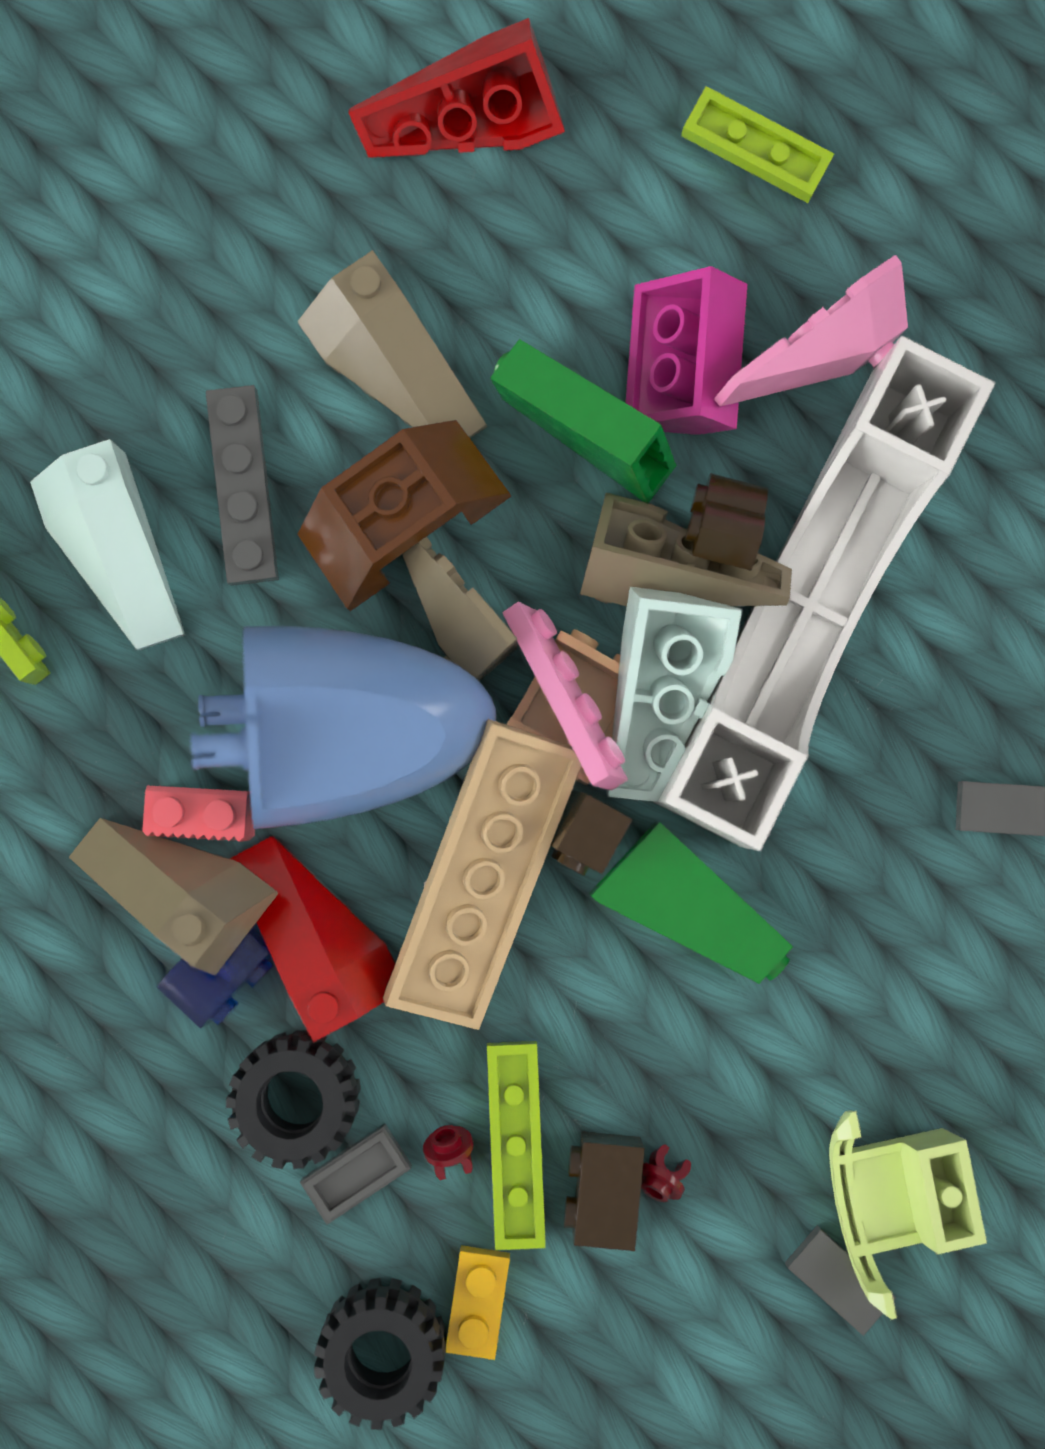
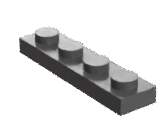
[206,385,279,586]

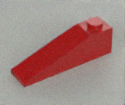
[348,18,565,158]
[230,836,396,1042]

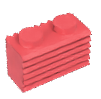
[142,785,255,842]

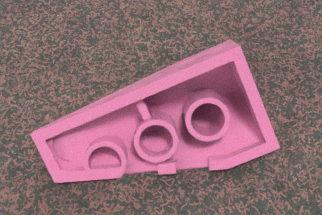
[714,255,908,407]

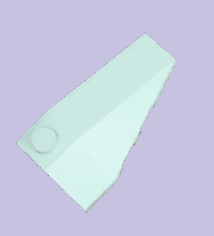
[30,439,185,651]
[607,587,742,802]

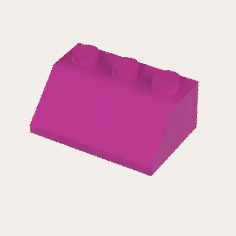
[626,266,747,435]

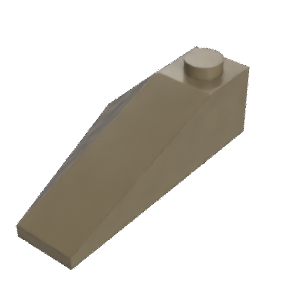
[297,250,487,438]
[580,493,792,606]
[402,537,517,681]
[69,818,278,975]

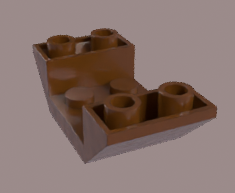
[297,420,512,612]

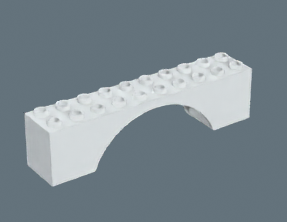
[654,336,995,851]

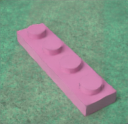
[502,602,628,790]

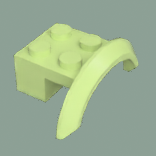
[829,1110,987,1319]

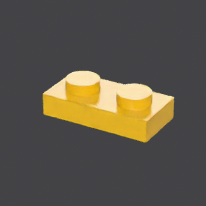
[445,1245,510,1360]

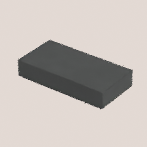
[955,781,1045,836]
[300,1123,412,1225]
[785,1225,896,1336]

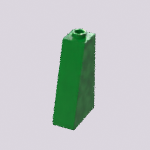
[490,339,677,504]
[589,821,793,984]

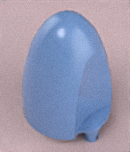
[191,626,496,829]

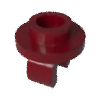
[423,1125,473,1180]
[641,1144,691,1202]

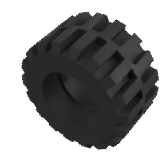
[226,1030,361,1170]
[314,1278,446,1430]

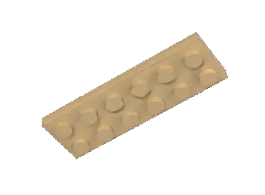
[383,719,581,1030]

